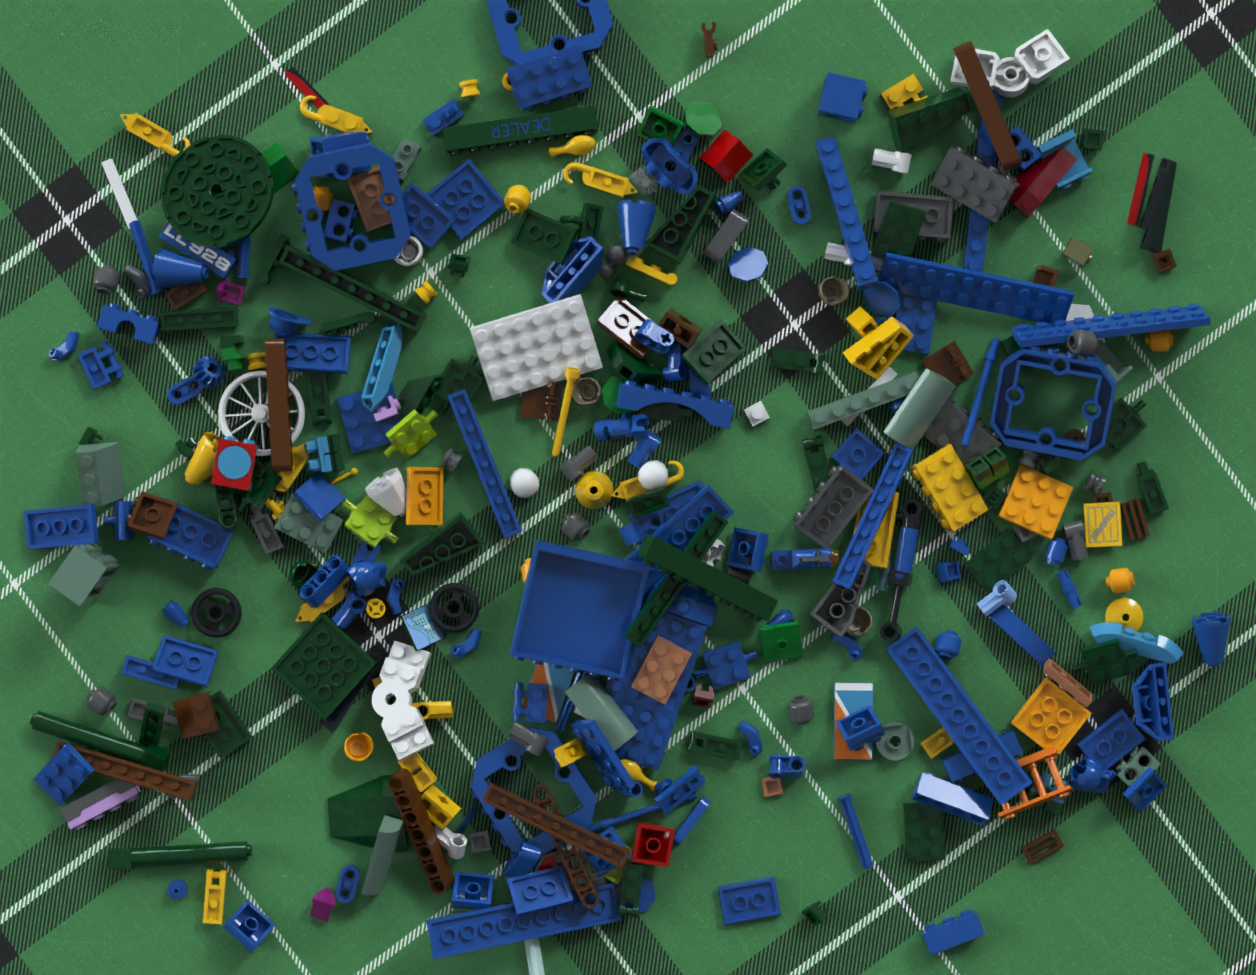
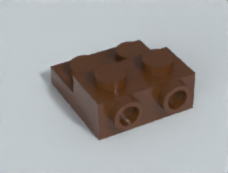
[126,491,178,540]

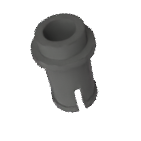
[728,566,752,585]

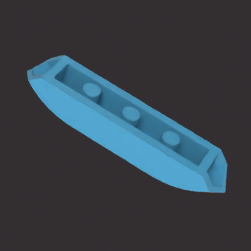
[361,322,403,412]
[1090,622,1184,664]

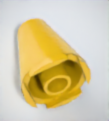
[184,432,220,485]
[575,471,614,509]

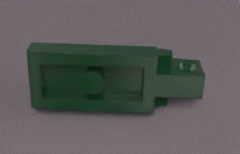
[639,402,693,422]
[1136,461,1169,515]

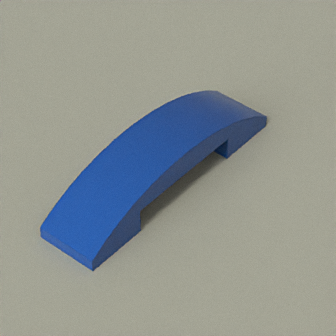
[988,604,1055,667]

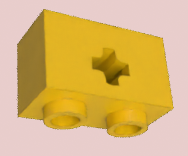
[421,784,462,830]

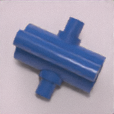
[104,501,133,540]

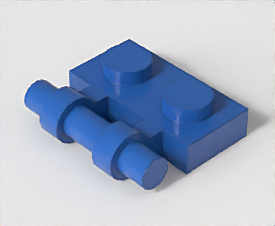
[78,341,124,390]
[512,682,548,723]

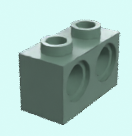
[393,137,422,182]
[1115,746,1161,787]

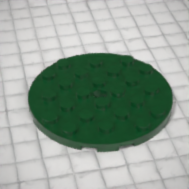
[161,135,274,248]

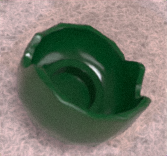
[289,560,319,588]

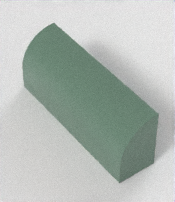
[883,368,956,450]
[565,674,638,751]
[361,815,403,895]

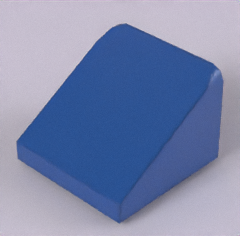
[935,560,961,583]

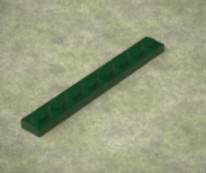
[624,510,728,648]

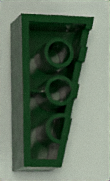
[887,87,970,153]
[645,185,717,265]
[400,512,485,576]

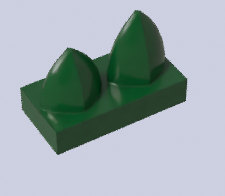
[627,487,670,518]

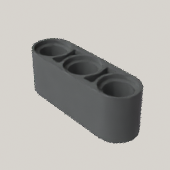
[702,209,750,265]

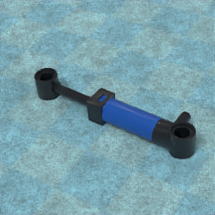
[880,499,924,641]

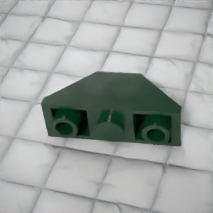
[607,339,663,385]
[399,375,443,418]

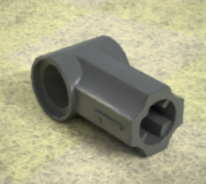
[559,446,599,482]
[1062,521,1088,561]
[508,722,549,756]

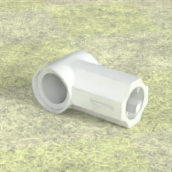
[871,148,912,173]
[434,825,467,859]

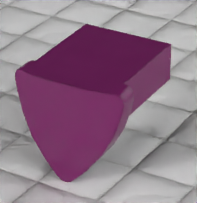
[216,279,246,306]
[310,888,335,922]

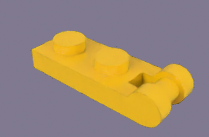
[625,256,677,286]
[554,738,587,767]
[203,869,227,924]

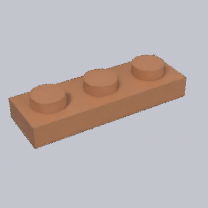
[1043,658,1093,707]

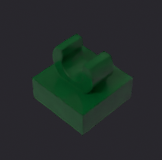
[448,253,471,277]
[78,427,103,445]
[175,437,197,460]
[1038,454,1062,475]
[982,484,1007,510]
[802,901,828,926]

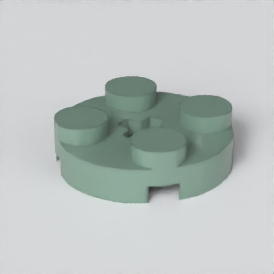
[875,722,914,761]

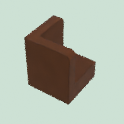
[1032,265,1059,287]

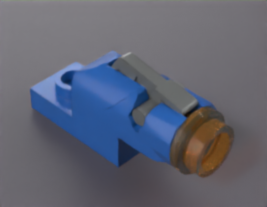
[771,548,839,570]

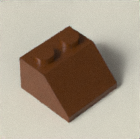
[172,691,220,739]

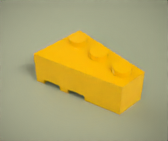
[843,317,914,380]

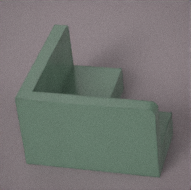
[1085,340,1133,382]

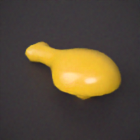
[548,135,596,157]
[620,759,657,792]

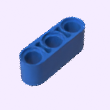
[300,555,349,608]
[503,842,541,878]

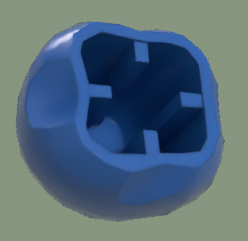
[346,562,387,596]
[1070,758,1116,793]

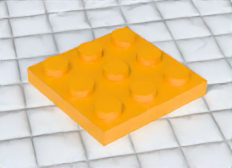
[998,464,1073,540]
[1010,677,1092,758]

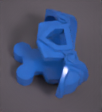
[641,138,698,195]

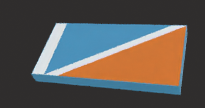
[522,662,574,723]
[833,682,873,760]

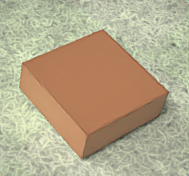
[761,777,783,798]

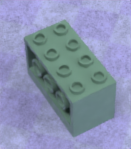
[48,543,121,606]

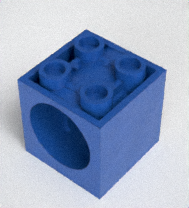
[817,72,868,123]

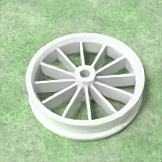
[218,371,305,456]

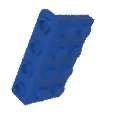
[506,45,592,111]
[146,498,235,570]

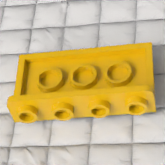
[911,444,989,532]

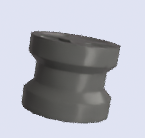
[440,448,463,472]
[1017,449,1040,469]
[1085,471,1106,494]

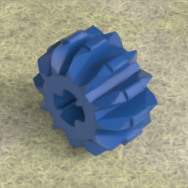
[192,355,226,388]

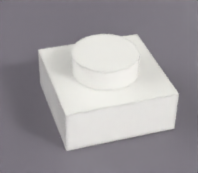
[744,401,770,427]

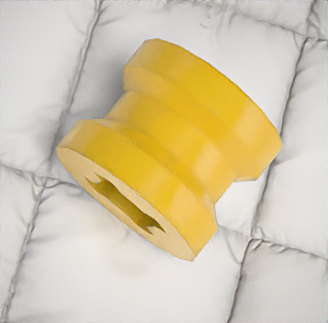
[459,79,480,99]
[415,280,438,304]
[246,352,266,371]
[365,598,385,618]

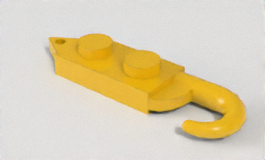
[300,95,372,134]
[120,113,191,157]
[563,162,638,198]
[265,442,310,508]
[611,461,684,501]
[295,576,350,622]

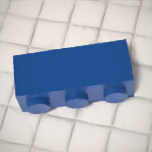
[921,909,985,955]

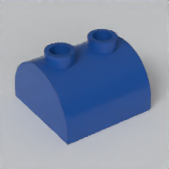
[727,527,769,572]
[836,705,885,751]
[452,872,494,910]
[223,900,276,953]

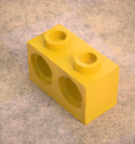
[398,753,438,792]

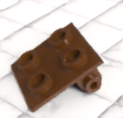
[922,341,974,385]
[520,381,562,421]

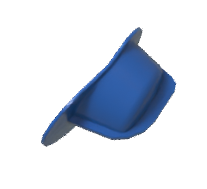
[268,307,312,335]

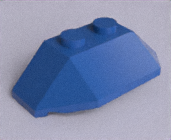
[541,236,604,303]
[642,575,718,627]
[1132,662,1174,741]

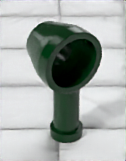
[610,277,646,302]

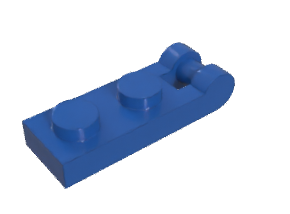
[654,765,705,815]

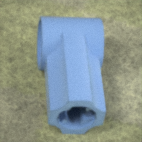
[977,580,1017,617]

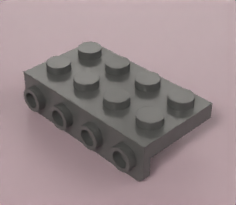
[931,145,1020,223]
[873,191,953,243]
[923,395,1002,471]
[793,464,874,549]

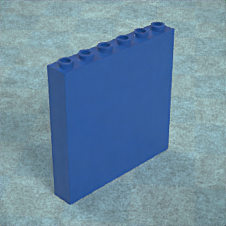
[509,539,650,681]

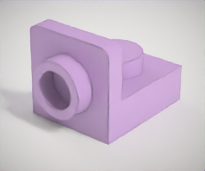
[374,396,401,422]

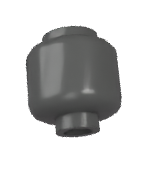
[93,265,120,295]
[1067,330,1098,356]
[561,513,590,541]
[87,687,117,716]
[788,695,814,725]

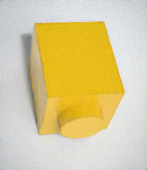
[846,306,878,338]

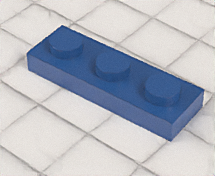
[121,655,180,690]

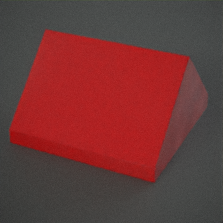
[699,130,753,184]
[631,823,675,867]

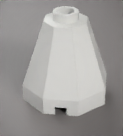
[365,467,407,517]

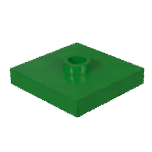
[760,621,803,663]

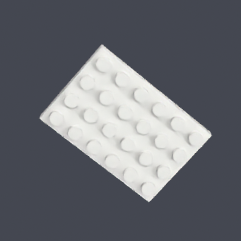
[470,294,603,401]

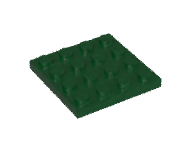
[271,612,378,721]

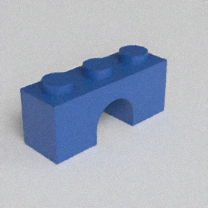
[97,303,161,345]

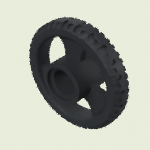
[429,583,479,633]
[191,588,242,638]

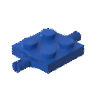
[694,640,758,689]

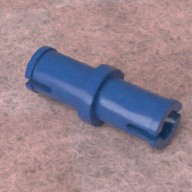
[1056,569,1083,609]

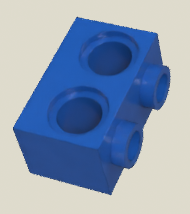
[1010,126,1042,172]
[324,199,359,243]

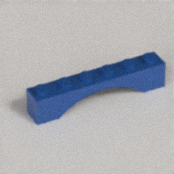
[615,380,734,429]

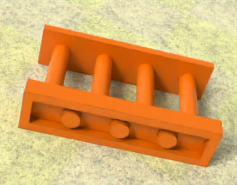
[998,745,1073,820]

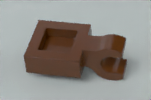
[701,22,717,57]

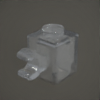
[628,165,658,196]

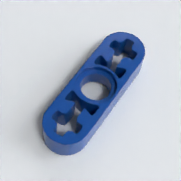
[673,796,711,846]

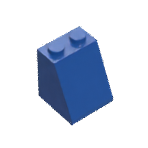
[309,131,372,178]

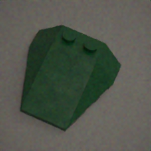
[327,775,408,852]

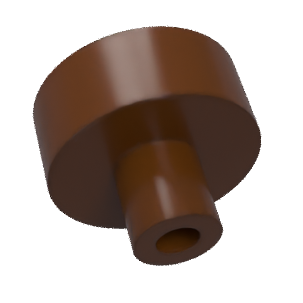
[1064,429,1084,441]

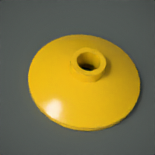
[1105,598,1143,631]

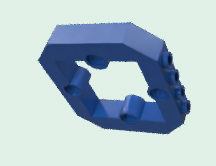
[487,0,613,65]
[292,142,411,271]
[990,346,1117,460]
[470,726,597,858]

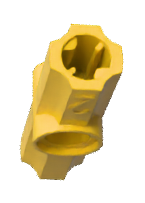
[411,701,453,720]

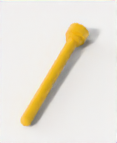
[552,367,581,457]

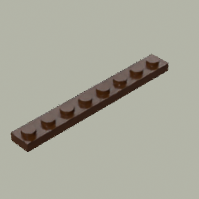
[52,741,198,802]
[482,783,631,868]

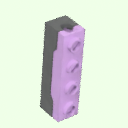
[59,779,141,830]

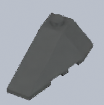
[809,560,872,637]

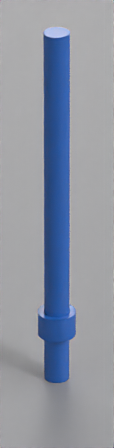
[961,338,1000,447]
[586,792,697,832]

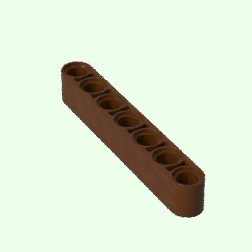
[953,40,1022,171]
[265,338,293,472]
[388,768,454,895]
[533,784,599,909]

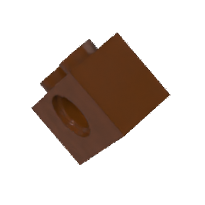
[659,309,703,349]

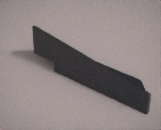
[1139,158,1177,253]
[319,651,385,734]

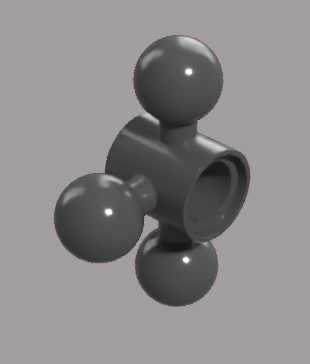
[599,234,628,279]

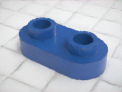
[670,130,698,166]
[787,186,811,225]
[167,376,204,404]
[352,541,381,564]
[336,865,360,903]

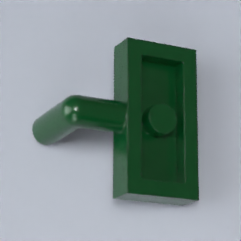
[560,203,604,241]

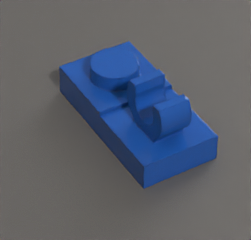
[422,99,465,137]

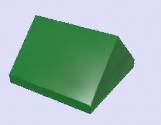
[636,105,684,147]
[261,142,299,192]

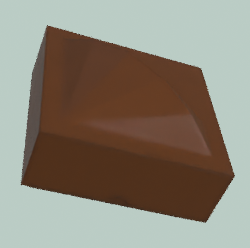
[1152,248,1177,274]

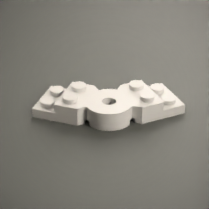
[950,29,1070,97]
[372,641,434,761]

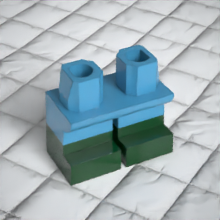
[304,434,345,473]
[1026,771,1068,816]

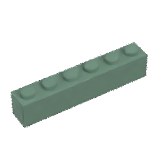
[806,372,919,430]

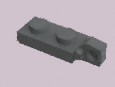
[250,504,285,555]
[127,697,179,727]

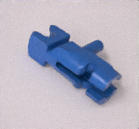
[594,412,650,441]

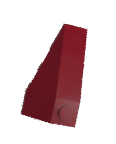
[1009,147,1078,218]

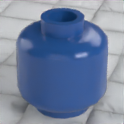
[935,630,962,660]

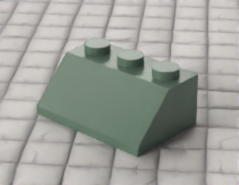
[76,442,125,506]

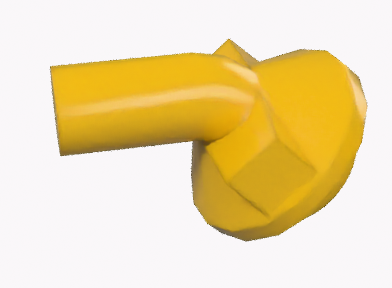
[267,499,285,522]

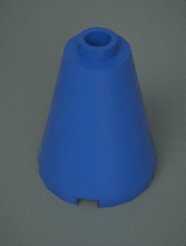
[618,200,656,256]
[152,249,209,288]
[1192,612,1231,667]

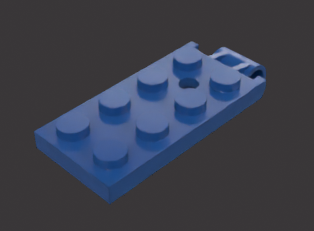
[619,480,703,546]
[571,719,643,797]

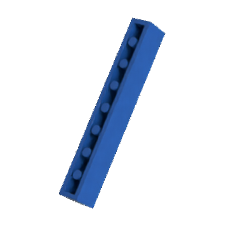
[816,136,878,291]

